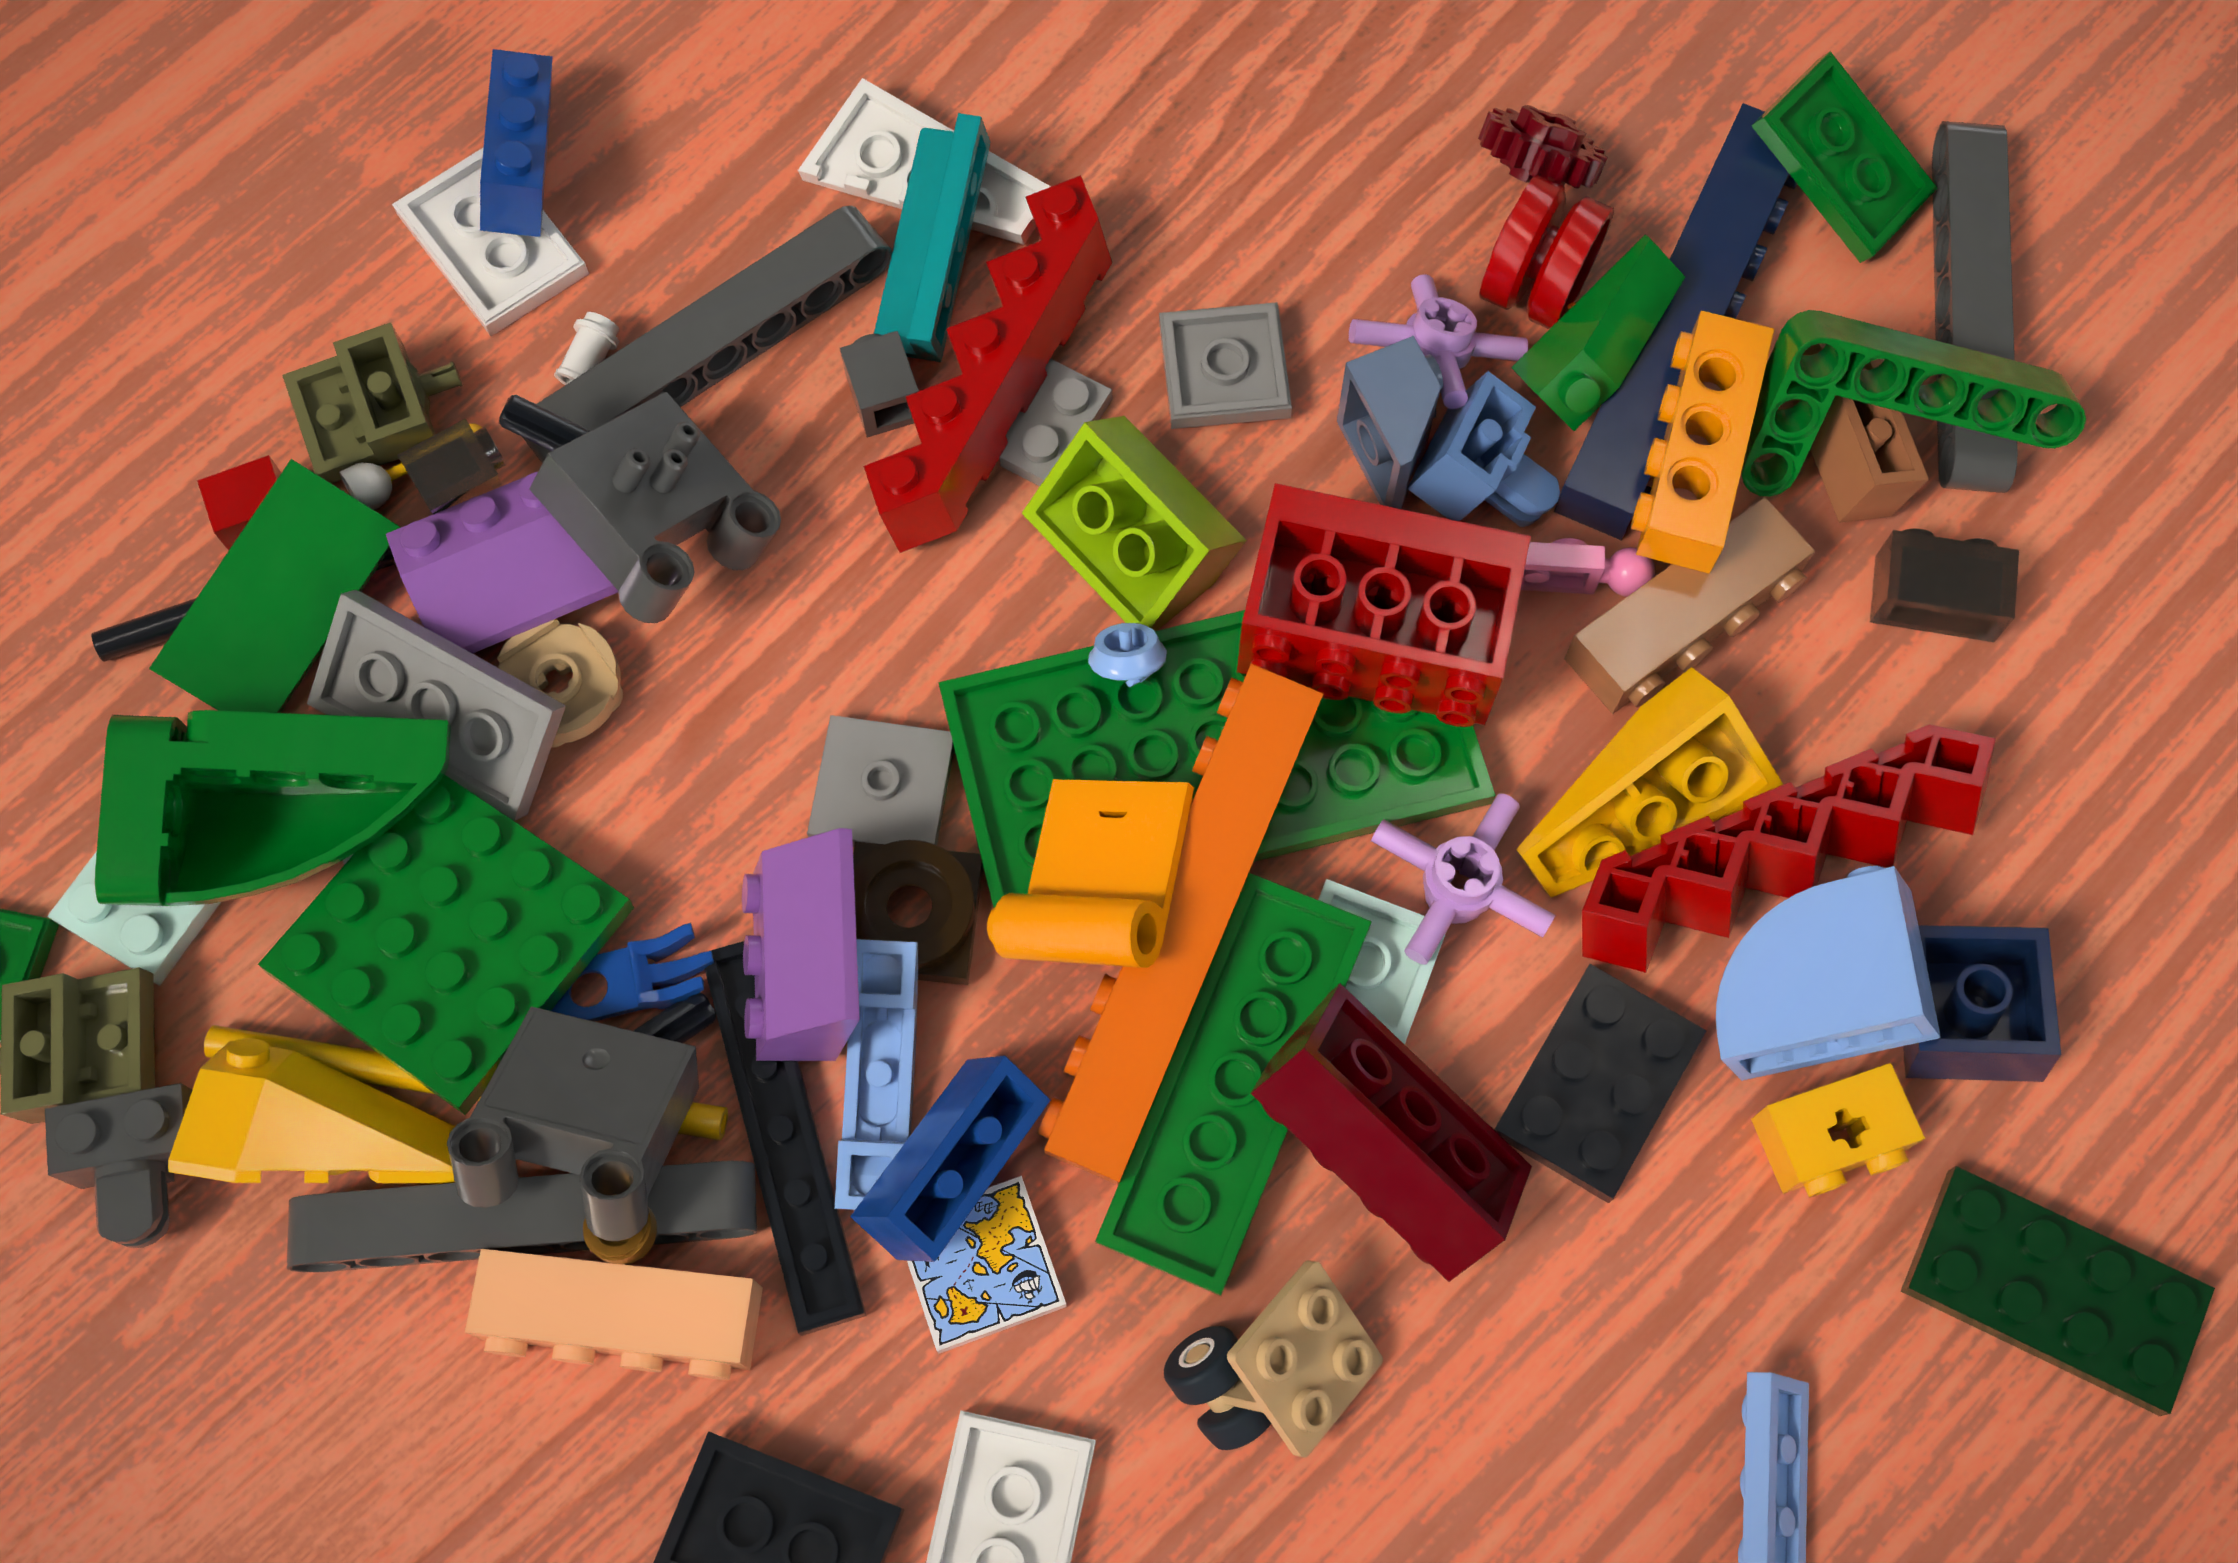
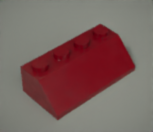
[1251,983,1532,1282]

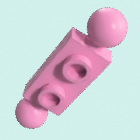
[1521,538,1656,597]

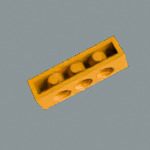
[1631,310,1774,574]

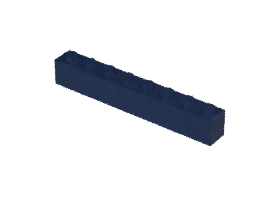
[1554,103,1797,541]

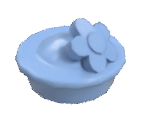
[1088,623,1167,688]

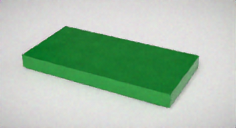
[149,459,401,713]

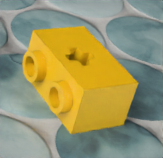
[1751,1063,1925,1198]

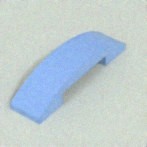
[834,939,918,1210]

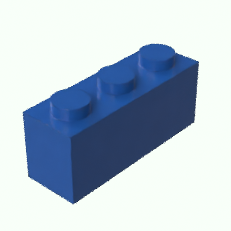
[480,49,553,237]
[850,1056,1051,1262]

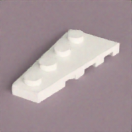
[798,78,1051,245]

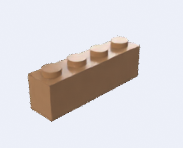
[1564,497,1815,714]

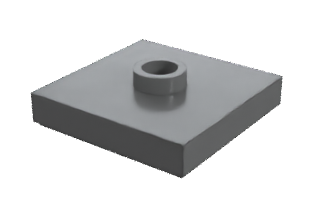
[1159,302,1292,429]
[807,715,954,847]

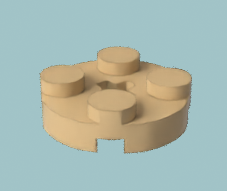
[497,620,623,748]

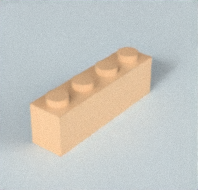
[465,1249,763,1380]

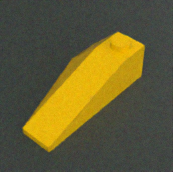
[1516,667,1783,898]
[168,1038,456,1183]

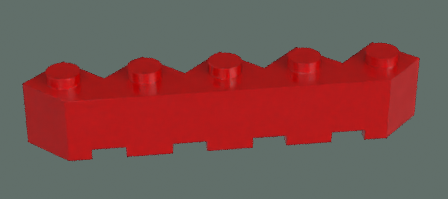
[864,175,1113,553]
[1582,724,1996,973]

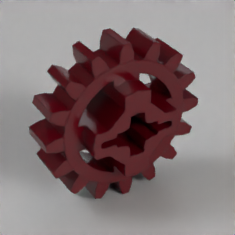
[1478,105,1608,188]

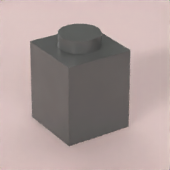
[840,331,919,438]

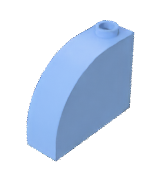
[1716,866,1941,1081]

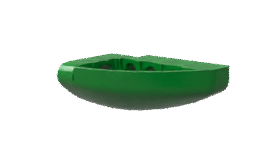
[95,710,451,906]

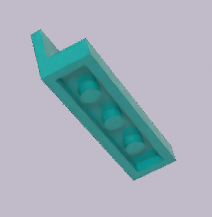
[874,113,991,362]

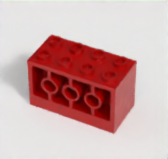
[1237,483,1531,727]

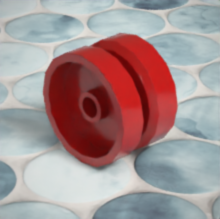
[1479,174,1614,329]

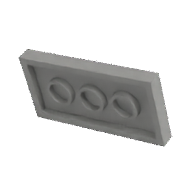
[307,590,566,821]

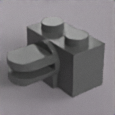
[45,1083,192,1248]

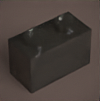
[397,419,505,514]
[1870,529,2019,642]

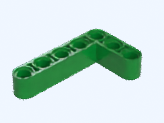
[1741,310,2086,497]

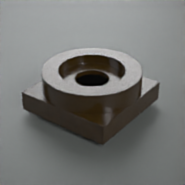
[853,840,983,985]

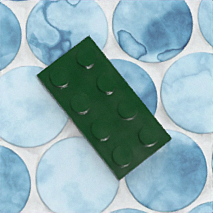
[1901,1166,2215,1416]

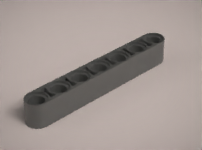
[1932,121,2018,493]
[523,205,893,464]
[287,1161,757,1272]

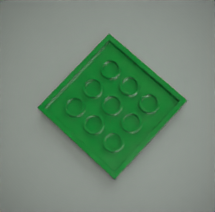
[258,775,634,1116]

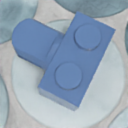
[1407,371,1560,527]

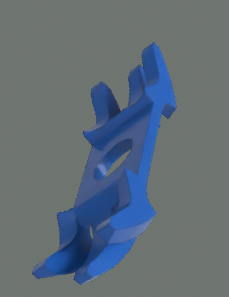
[551,923,714,1022]

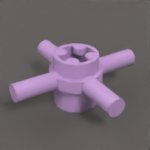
[1349,274,1528,409]
[1371,793,1556,965]

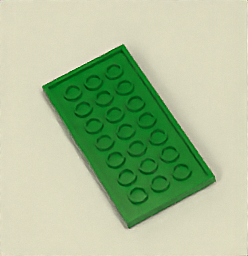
[938,610,1496,908]

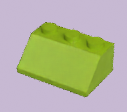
[1022,416,1247,631]

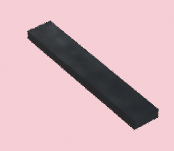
[705,941,867,1336]

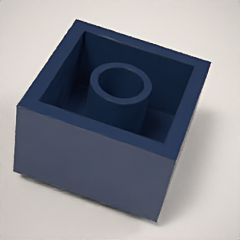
[1903,925,2061,1082]

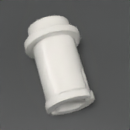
[554,312,620,385]

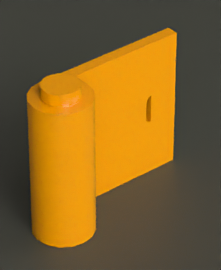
[987,779,1194,968]

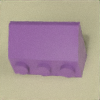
[386,472,618,654]
[742,828,860,1061]

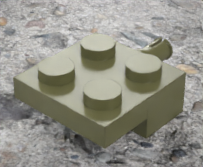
[282,322,463,483]
[0,967,155,1124]

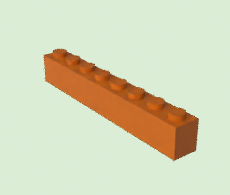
[1037,664,1323,1185]

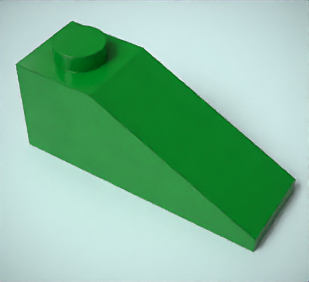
[1511,234,1685,431]

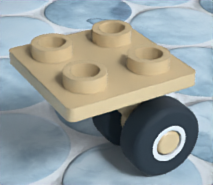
[1164,1260,1383,1458]

